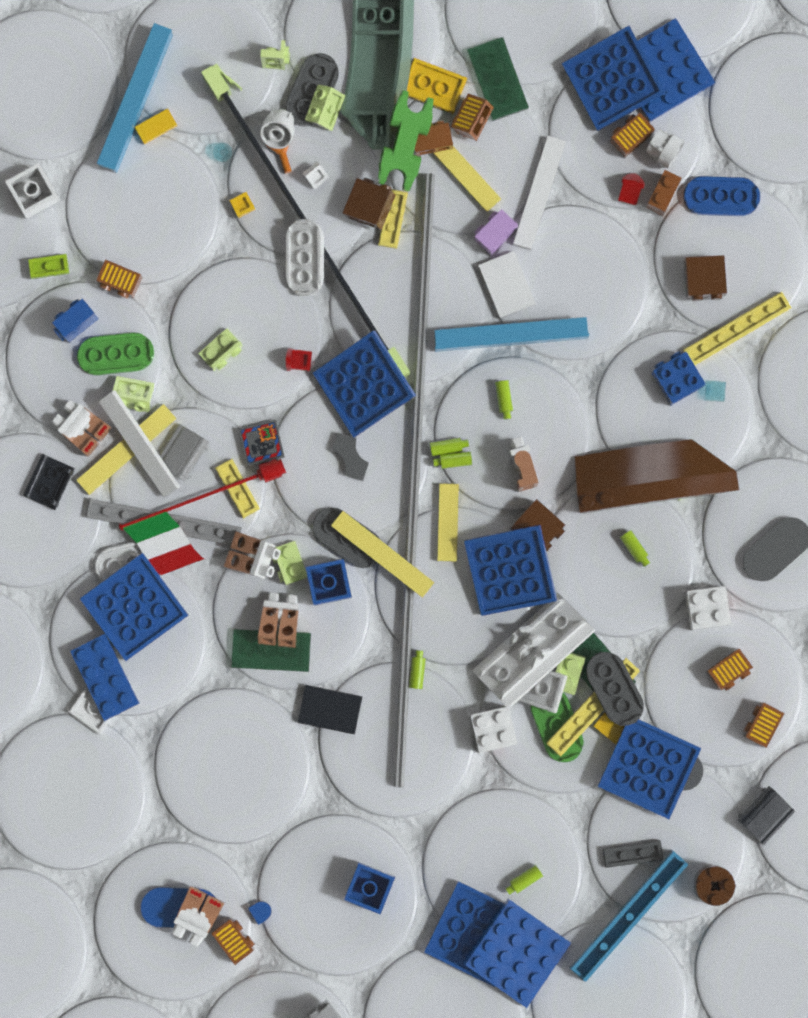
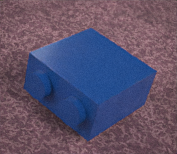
[52,298,99,343]
[651,351,706,406]

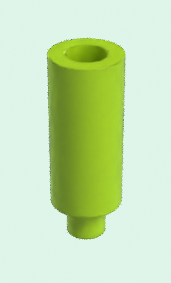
[495,380,513,420]
[430,437,469,456]
[433,451,472,469]
[620,530,650,567]
[409,650,426,689]
[505,865,544,895]

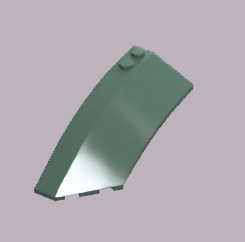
[339,0,414,150]

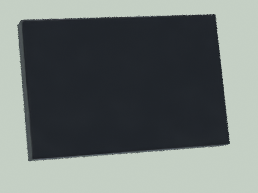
[298,685,363,735]

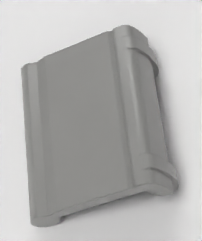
[159,424,210,481]

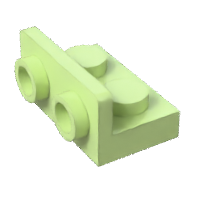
[260,40,290,70]
[305,85,346,131]
[198,328,243,371]
[113,376,154,412]
[273,541,308,585]
[556,653,586,695]

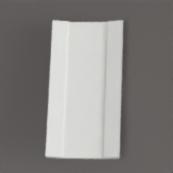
[472,593,595,709]

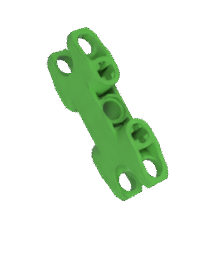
[377,90,434,192]

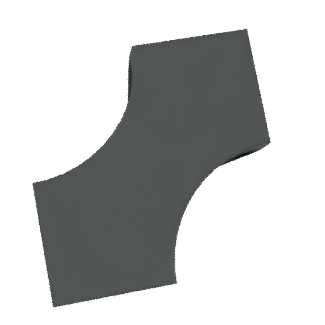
[332,432,369,481]

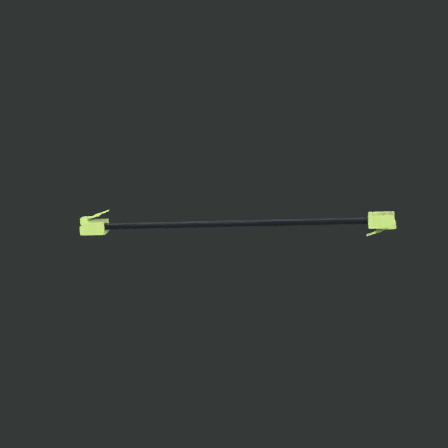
[201,64,410,378]

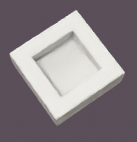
[302,161,329,189]

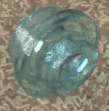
[213,143,232,162]

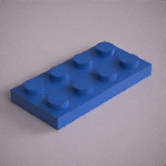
[70,634,140,721]

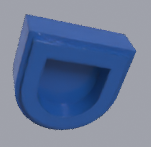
[248,901,272,925]

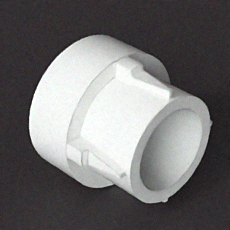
[260,109,295,149]
[646,129,685,169]

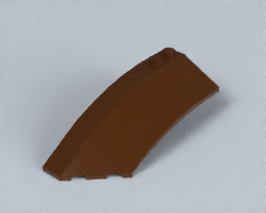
[575,439,740,514]

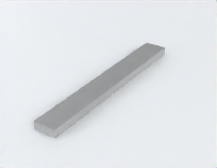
[86,498,242,545]

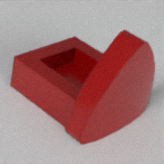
[618,173,645,205]
[286,348,312,371]

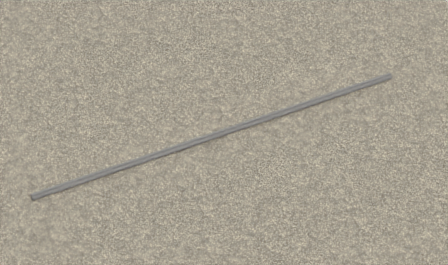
[393,173,435,788]

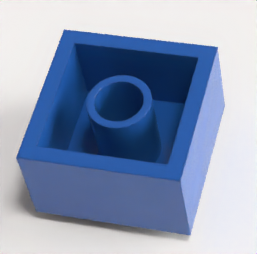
[306,559,352,606]
[344,862,395,915]

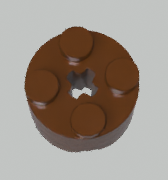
[694,865,736,906]

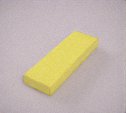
[378,189,408,249]
[215,459,260,519]

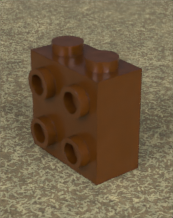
[342,178,396,230]
[684,255,727,301]
[510,499,565,552]

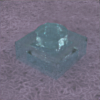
[705,381,726,402]

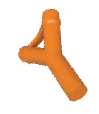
[265,144,292,174]

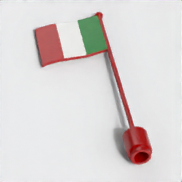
[118,459,286,575]

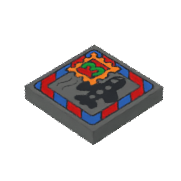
[238,420,285,467]

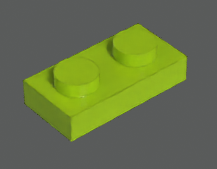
[28,254,70,279]

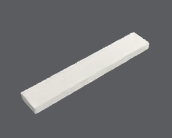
[513,136,566,250]
[99,390,180,497]

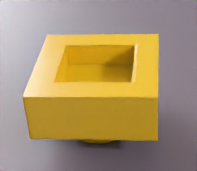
[229,192,255,218]

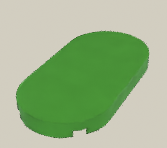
[77,333,154,376]
[530,693,584,762]

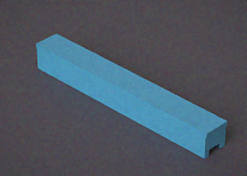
[97,23,173,173]
[435,317,589,352]
[569,850,688,982]

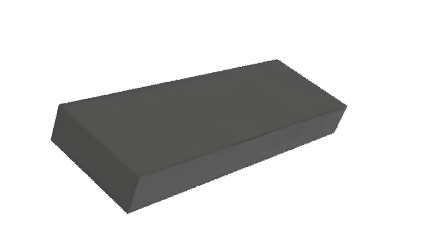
[602,840,664,868]

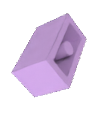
[474,209,518,255]

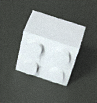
[5,163,60,219]
[685,586,731,631]
[470,707,517,753]

